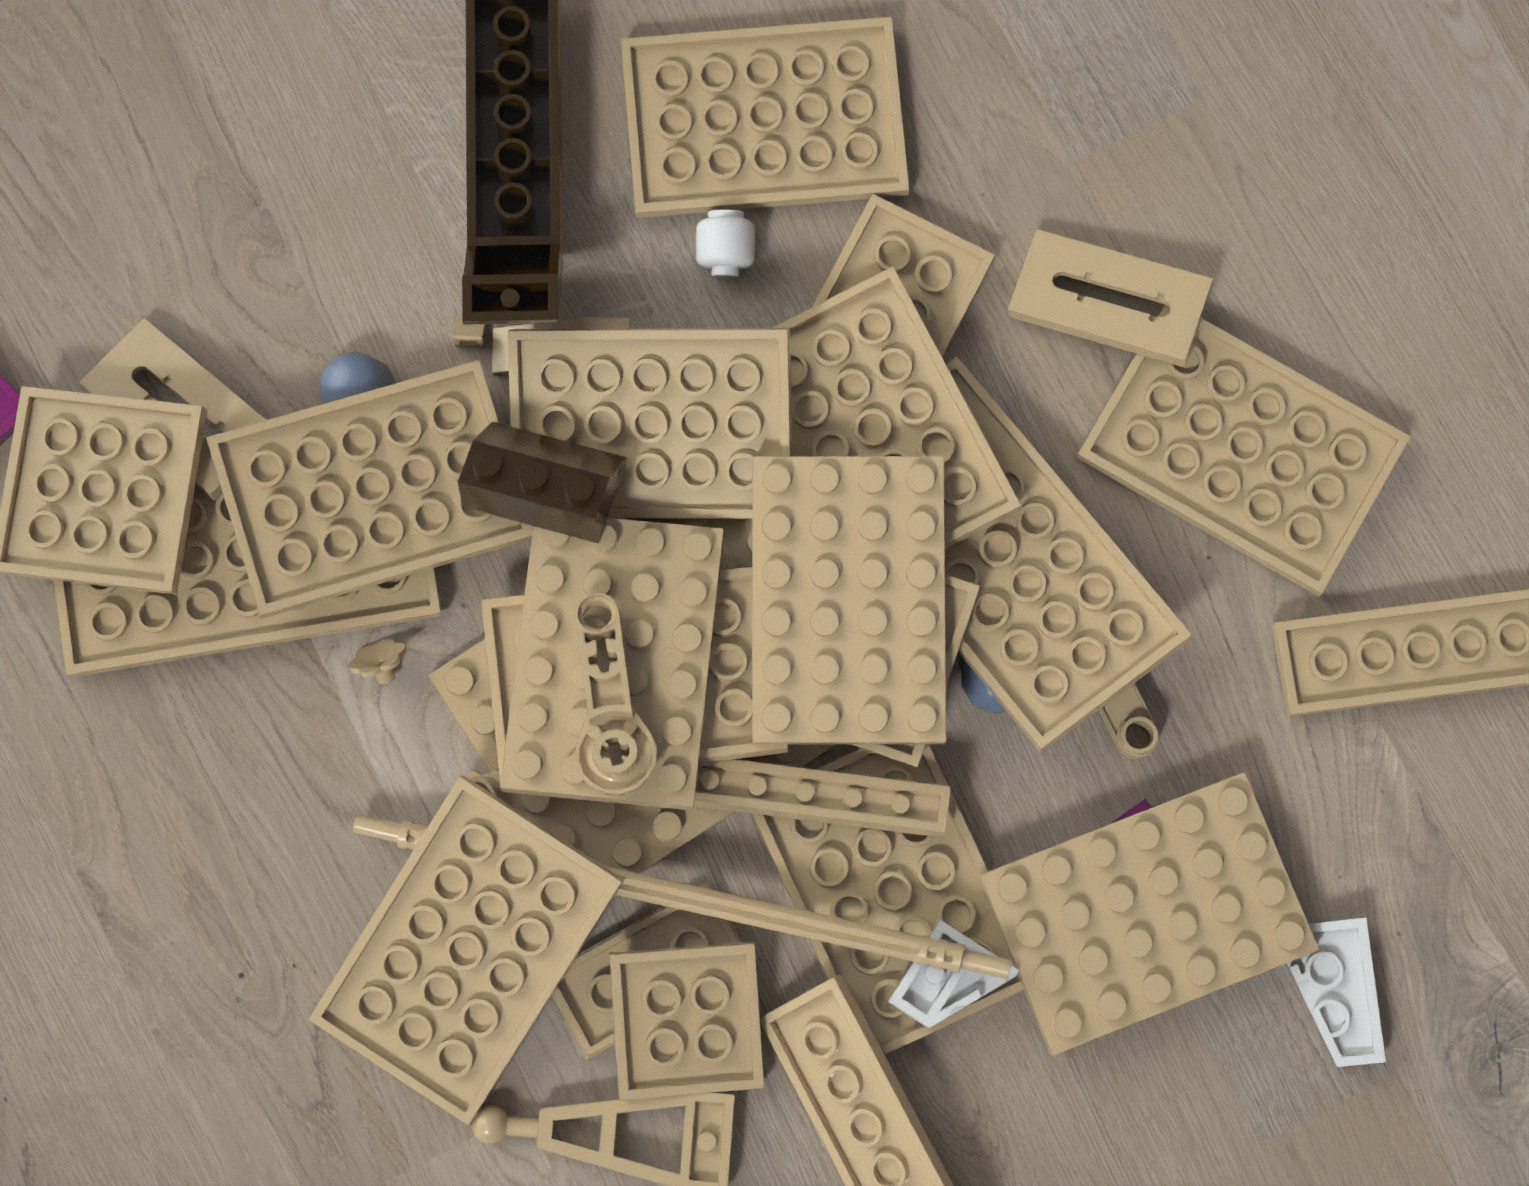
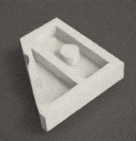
[888,920,1019,1029]

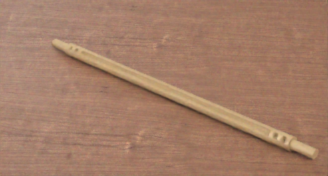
[353,814,1012,979]

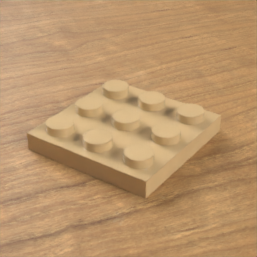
[812,194,995,358]
[609,941,764,1100]

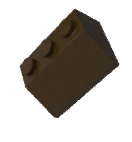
[457,422,627,543]

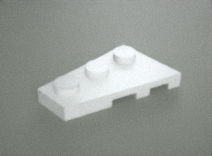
[1287,918,1386,1067]

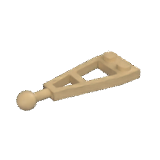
[472,1093,735,1186]

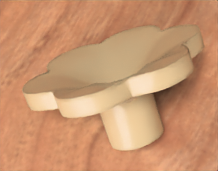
[349,639,407,685]

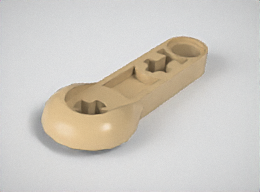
[574,593,657,795]

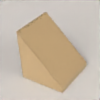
[453,315,486,347]

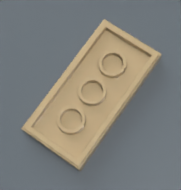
[552,882,742,1060]

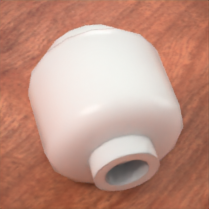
[696,210,755,278]

